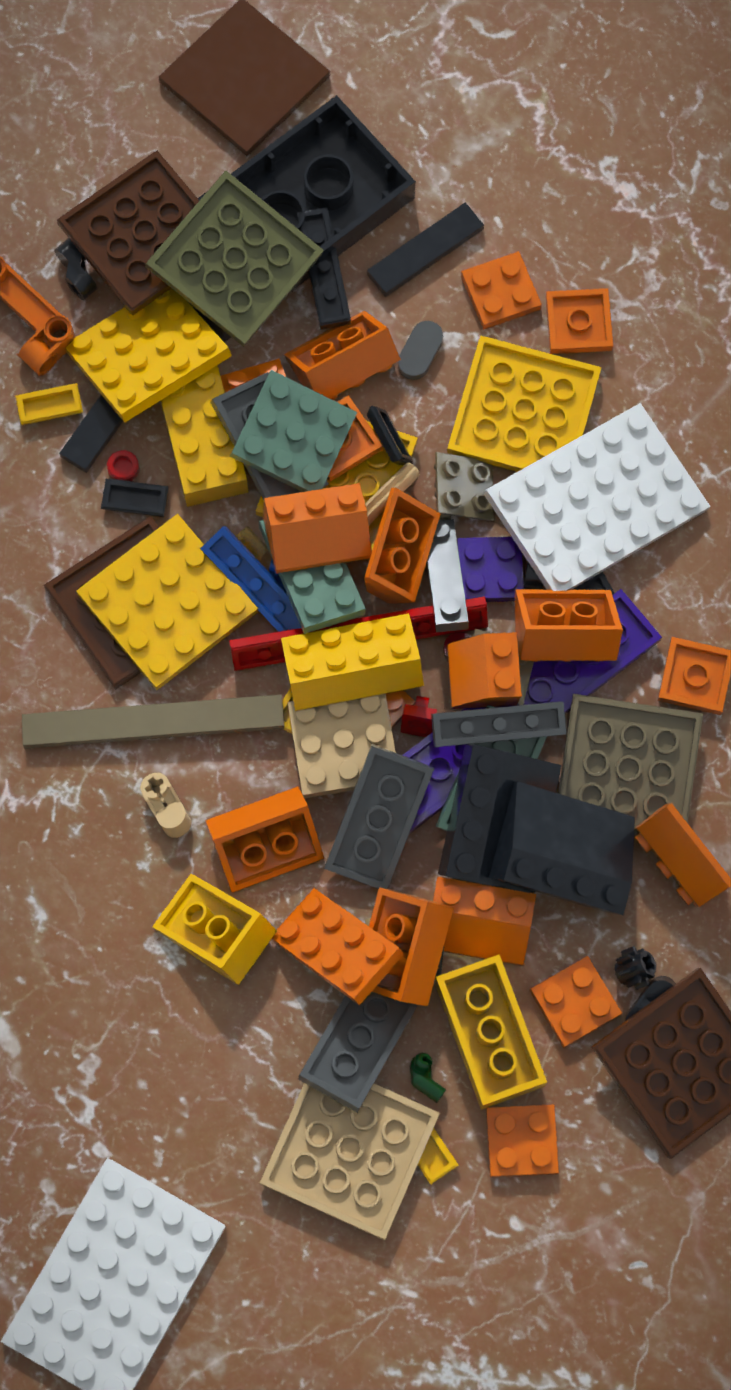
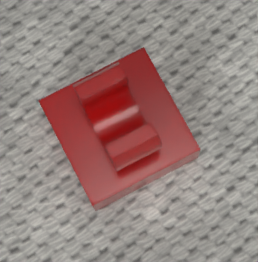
[400,696,437,737]

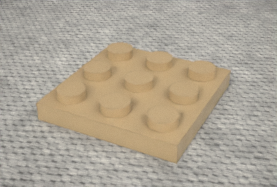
[288,693,396,799]

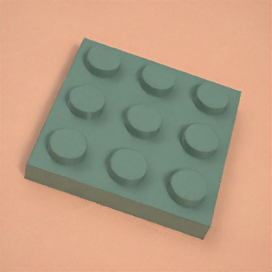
[230,370,357,492]

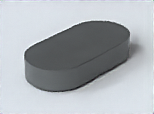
[398,321,443,380]

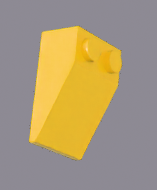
[152,873,277,985]

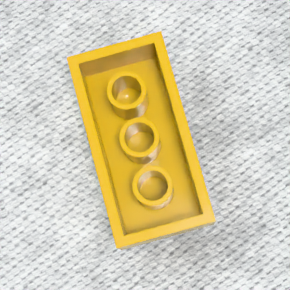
[160,365,248,507]
[281,613,424,711]
[435,954,547,1110]

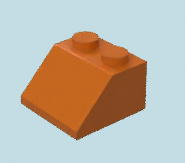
[447,632,522,709]

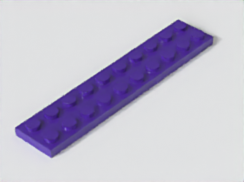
[403,589,662,834]

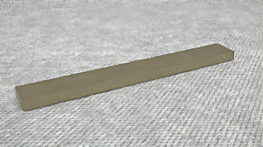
[22,694,284,749]

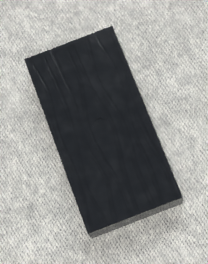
[190,95,416,343]

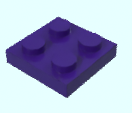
[457,537,524,602]

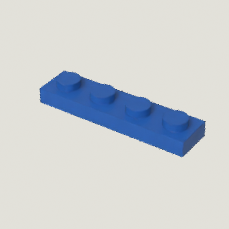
[200,526,301,632]

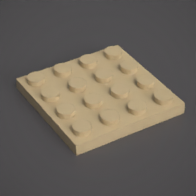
[260,1083,440,1241]

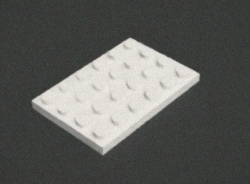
[484,403,711,591]
[0,1157,226,1390]

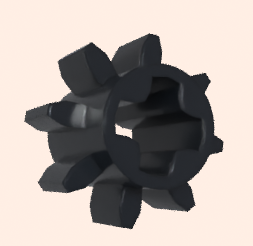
[614,946,657,990]

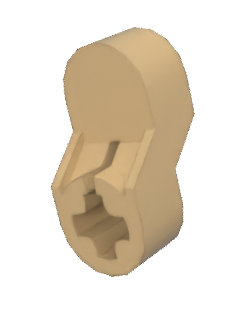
[140,773,191,838]

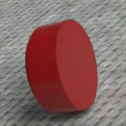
[107,450,139,482]

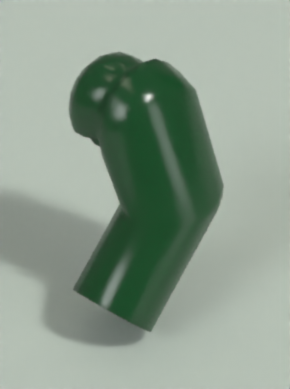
[410,1053,446,1103]

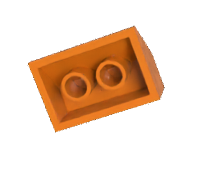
[284,310,401,400]
[263,483,372,574]
[364,487,440,604]
[515,589,623,662]
[205,786,324,893]
[634,803,731,907]
[433,876,536,966]
[369,887,454,1006]

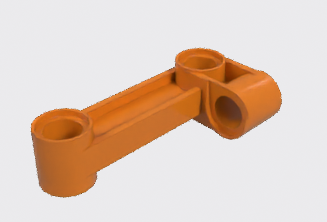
[0,256,75,376]

